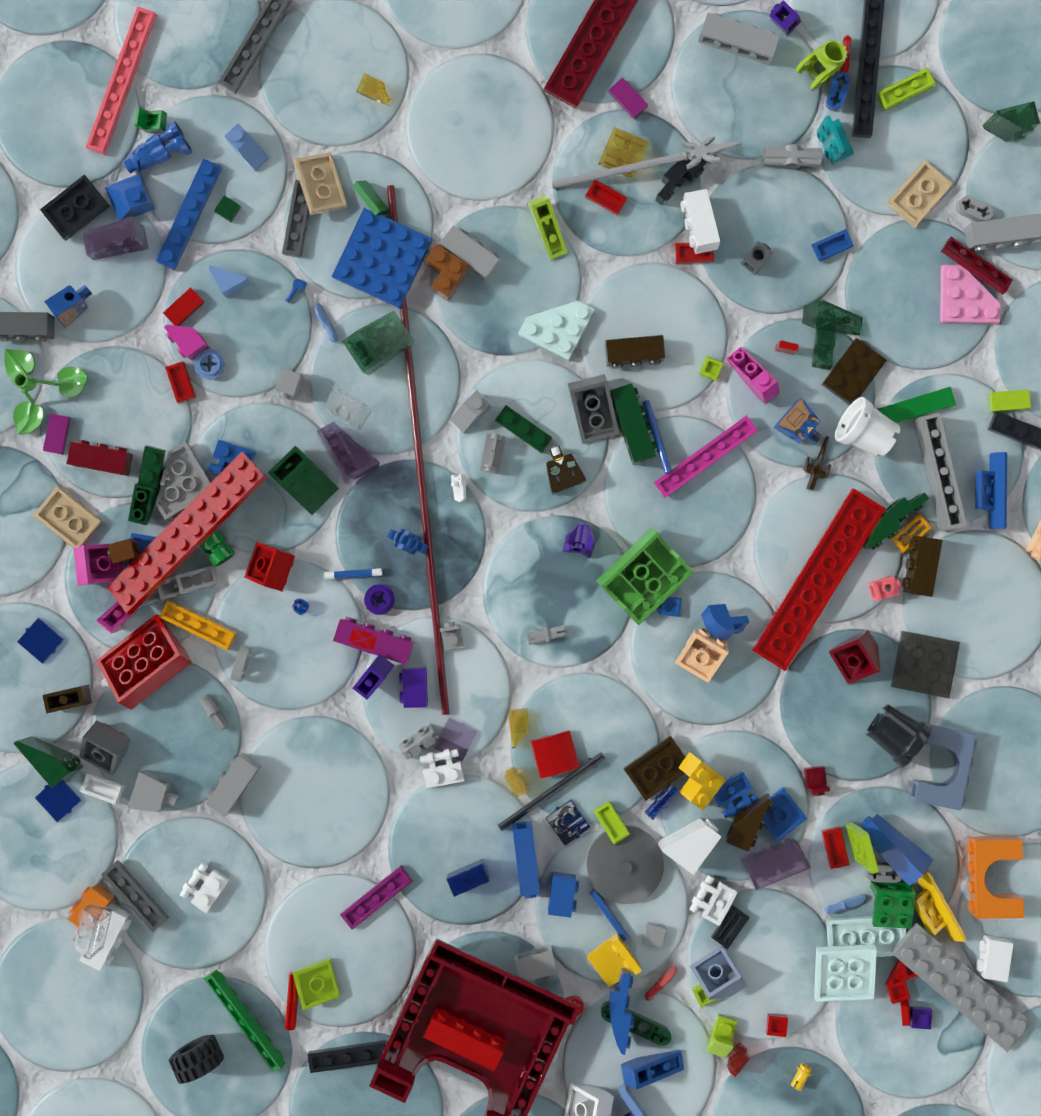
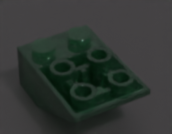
[342,311,415,375]

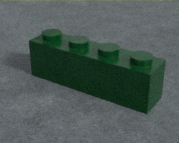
[610,383,658,465]

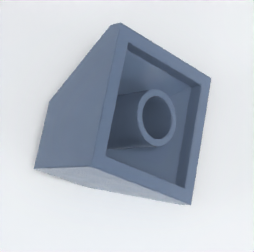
[690,946,747,1000]

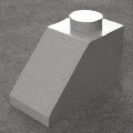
[450,390,491,433]

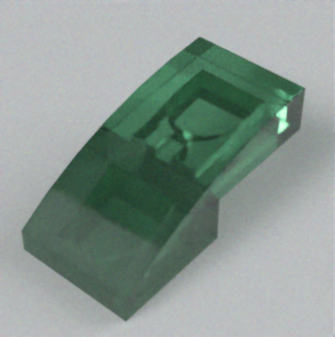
[812,328,836,370]

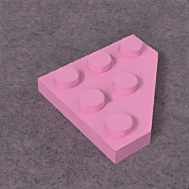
[940,265,1000,324]

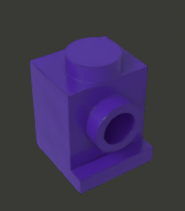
[769,0,801,36]

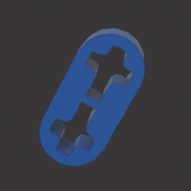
[825,72,850,111]

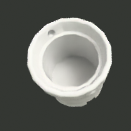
[835,397,900,458]

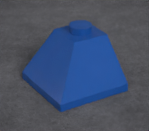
[105,173,155,223]

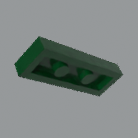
[495,405,553,454]

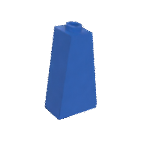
[861,814,933,886]
[513,821,540,899]

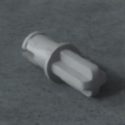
[199,694,228,731]

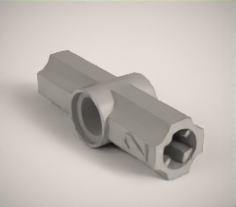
[762,144,823,169]

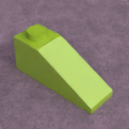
[527,195,568,260]

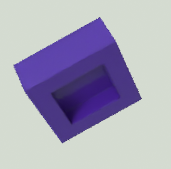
[909,1006,932,1030]

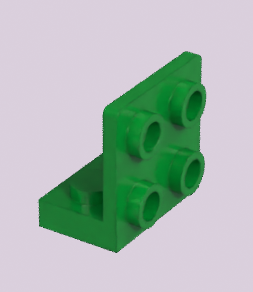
[870,881,916,929]

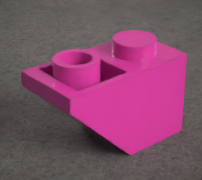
[164,325,210,361]

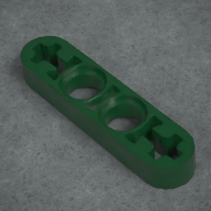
[600,1001,671,1046]

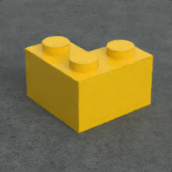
[678,752,726,811]

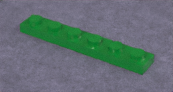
[203,969,286,1072]

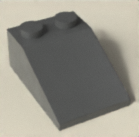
[567,374,619,443]

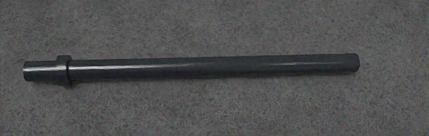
[498,752,605,831]

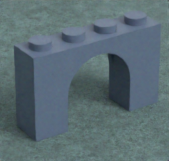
[909,723,977,811]

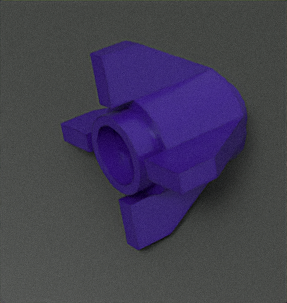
[562,523,596,558]

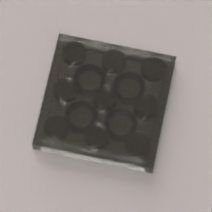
[891,631,960,699]

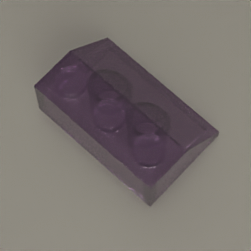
[740,838,811,890]

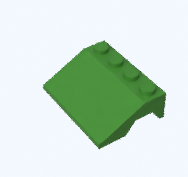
[596,528,694,625]

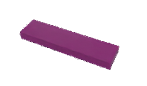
[340,865,413,930]

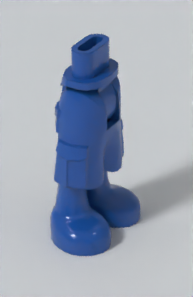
[123,121,192,174]

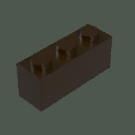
[605,335,665,369]
[902,535,943,597]

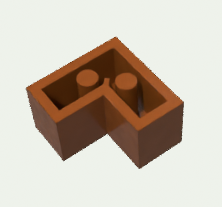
[426,244,469,302]

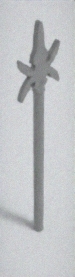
[552,136,742,189]

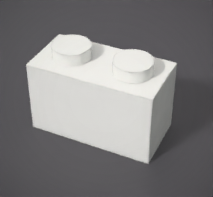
[976,934,1013,982]

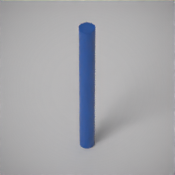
[642,400,672,474]

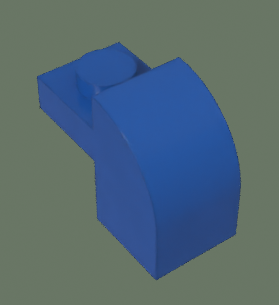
[701,604,749,640]

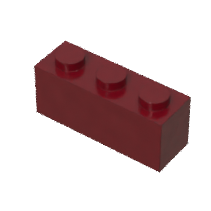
[66,439,133,476]

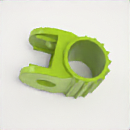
[795,39,848,91]

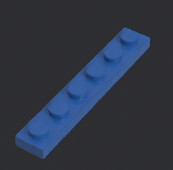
[156,158,222,271]

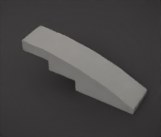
[141,565,218,607]

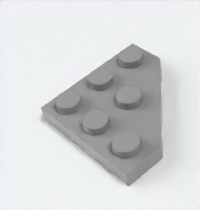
[155,441,211,520]

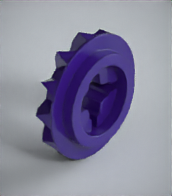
[364,584,395,615]

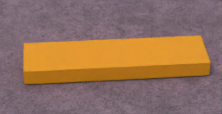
[159,600,237,651]

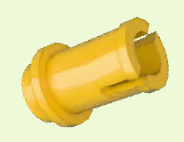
[791,1063,812,1091]

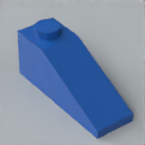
[621,1050,684,1089]

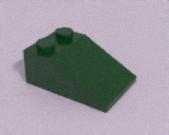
[13,736,83,788]

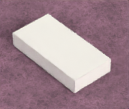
[80,773,124,805]

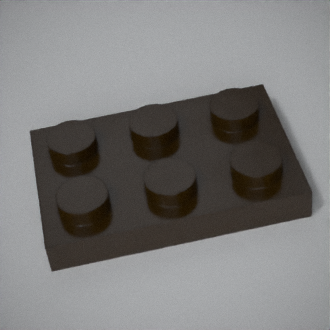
[821,338,887,406]
[623,736,686,801]

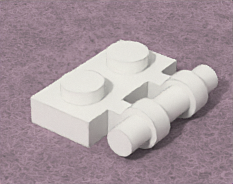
[420,749,465,789]
[180,862,230,913]
[690,875,738,926]

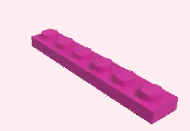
[654,415,758,498]

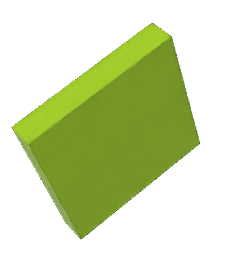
[292,958,341,1011]

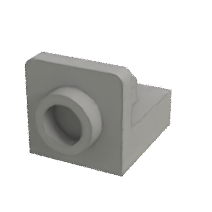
[440,622,464,651]

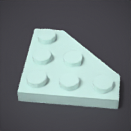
[518,301,595,361]

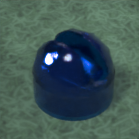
[292,598,309,615]

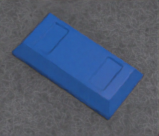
[811,229,854,262]

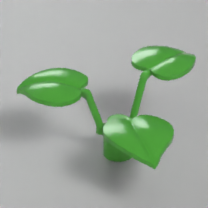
[4,349,88,435]

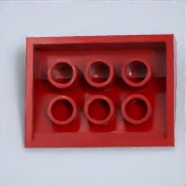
[96,614,192,710]

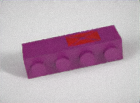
[333,616,415,665]

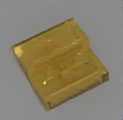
[598,127,649,179]

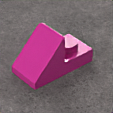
[96,602,139,634]

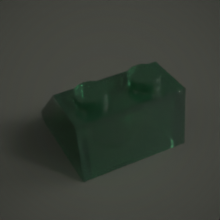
[982,101,1040,143]

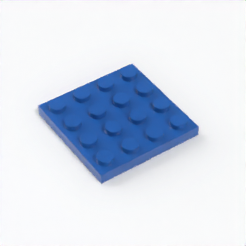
[332,208,433,309]

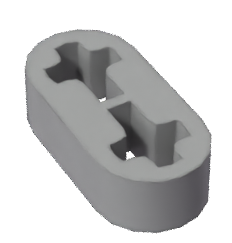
[956,196,994,222]
[231,645,252,682]
[864,863,902,883]

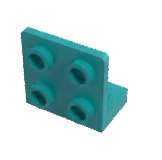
[817,115,854,164]

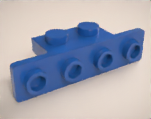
[975,452,1007,529]

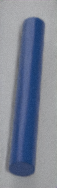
[590,889,629,941]

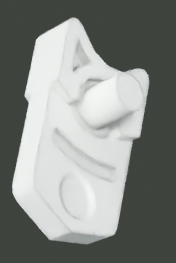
[451,474,467,502]

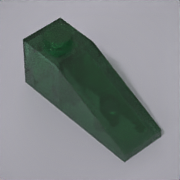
[802,298,863,336]

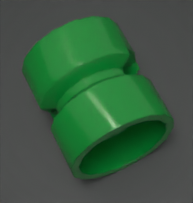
[200,531,236,567]

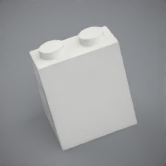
[658,818,721,875]

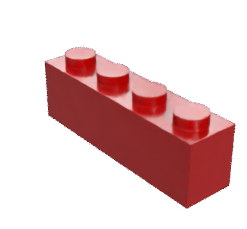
[423,1008,506,1071]

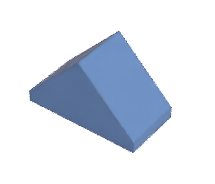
[209,266,251,297]

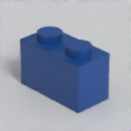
[548,872,579,918]

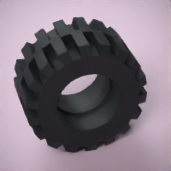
[168,1035,224,1084]

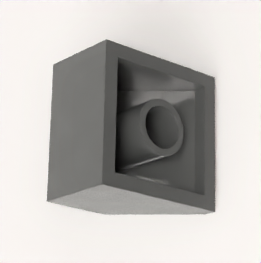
[79,720,130,775]

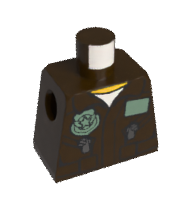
[546,446,586,494]

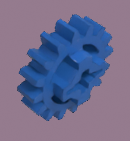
[387,528,429,555]

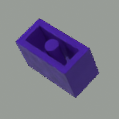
[352,654,395,700]
[399,667,428,708]

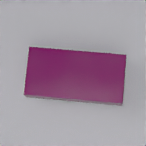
[608,77,648,119]
[43,413,71,455]

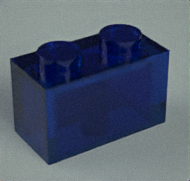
[446,859,490,897]

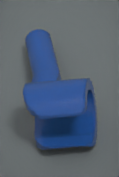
[285,279,307,303]

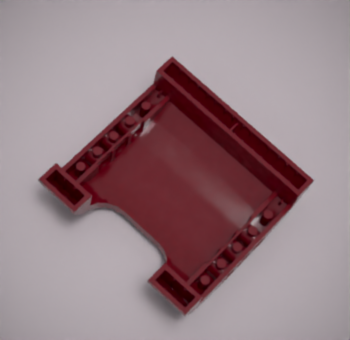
[369,938,581,1116]

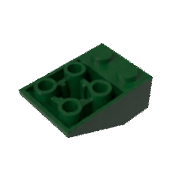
[268,445,339,515]

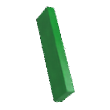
[877,386,956,423]

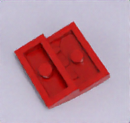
[530,730,580,779]

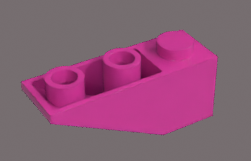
[726,347,780,405]

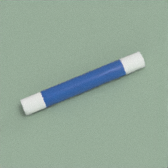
[324,568,383,580]

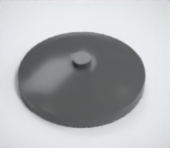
[587,825,664,904]

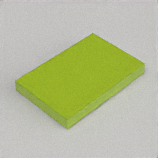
[845,822,879,874]

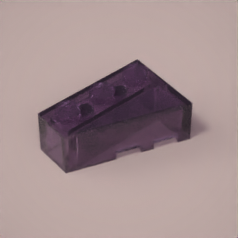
[82,216,149,260]
[317,422,380,485]

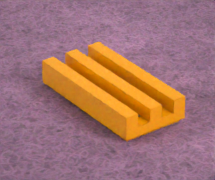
[890,514,932,553]

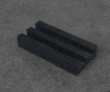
[711,905,750,949]

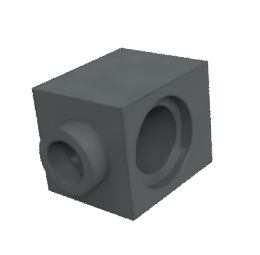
[740,241,773,275]

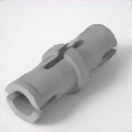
[526,624,566,645]

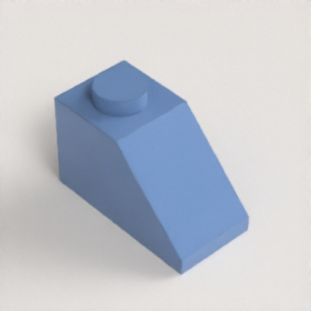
[224,123,269,171]

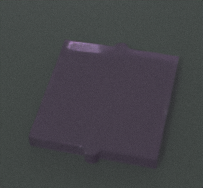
[434,718,477,762]

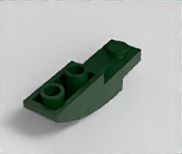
[128,445,166,526]
[863,493,929,550]

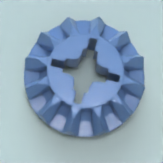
[194,349,226,380]

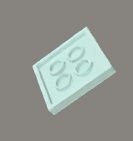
[814,945,877,1002]

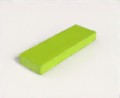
[876,68,936,111]

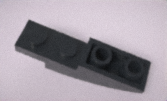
[655,155,717,205]

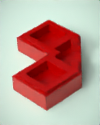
[885,959,918,1004]

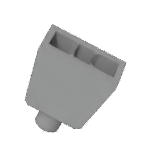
[128,770,179,812]

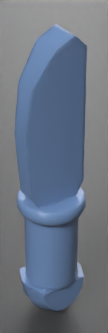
[315,303,338,343]
[825,894,866,915]

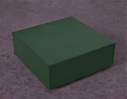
[214,195,241,223]

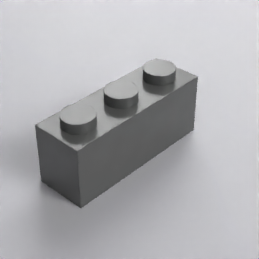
[0,312,55,342]

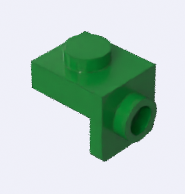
[134,107,167,133]

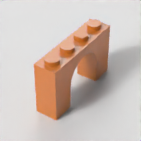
[966,836,1024,919]

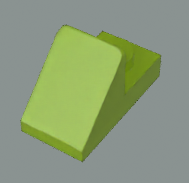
[706,1014,737,1058]

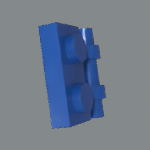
[208,439,256,475]
[713,771,758,818]

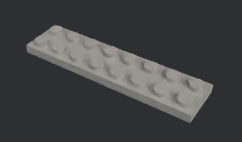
[891,922,1032,1052]

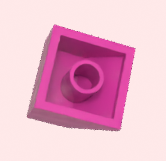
[73,543,123,586]

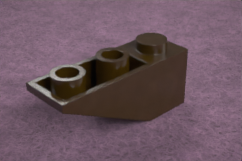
[726,793,772,852]

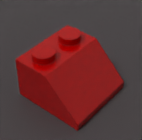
[244,542,295,592]

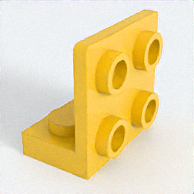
[587,933,642,987]

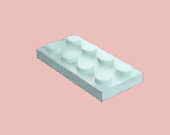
[826,916,906,957]

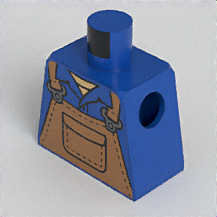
[44,285,92,328]
[773,398,822,445]

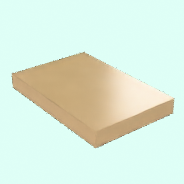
[294,152,348,216]
[886,160,953,228]
[33,486,104,548]

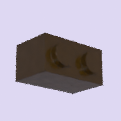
[42,685,92,714]

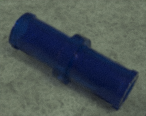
[644,784,679,820]

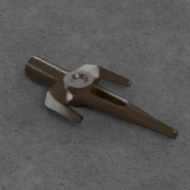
[803,436,832,491]

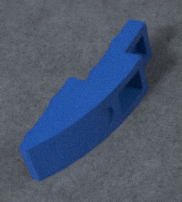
[609,968,634,1055]

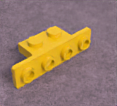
[914,871,967,942]

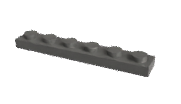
[218,0,293,94]

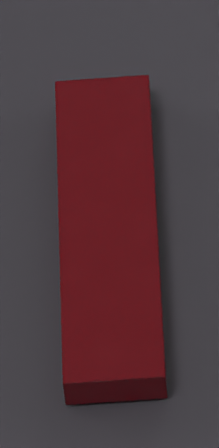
[940,237,1013,295]

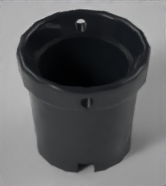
[865,704,932,767]

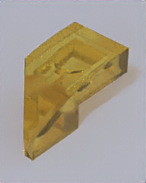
[356,73,391,106]
[509,708,529,749]

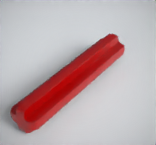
[285,971,299,1030]

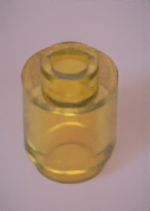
[503,766,530,797]

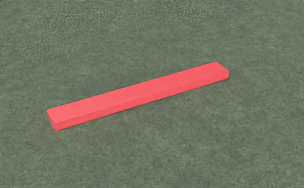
[86,6,157,156]

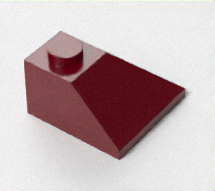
[828,630,881,684]

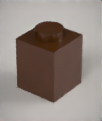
[108,538,141,564]

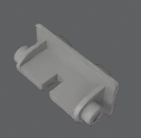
[480,433,506,474]
[399,724,439,759]

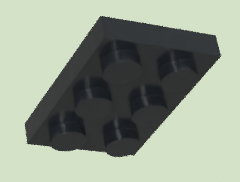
[40,174,110,241]

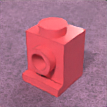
[868,576,901,601]

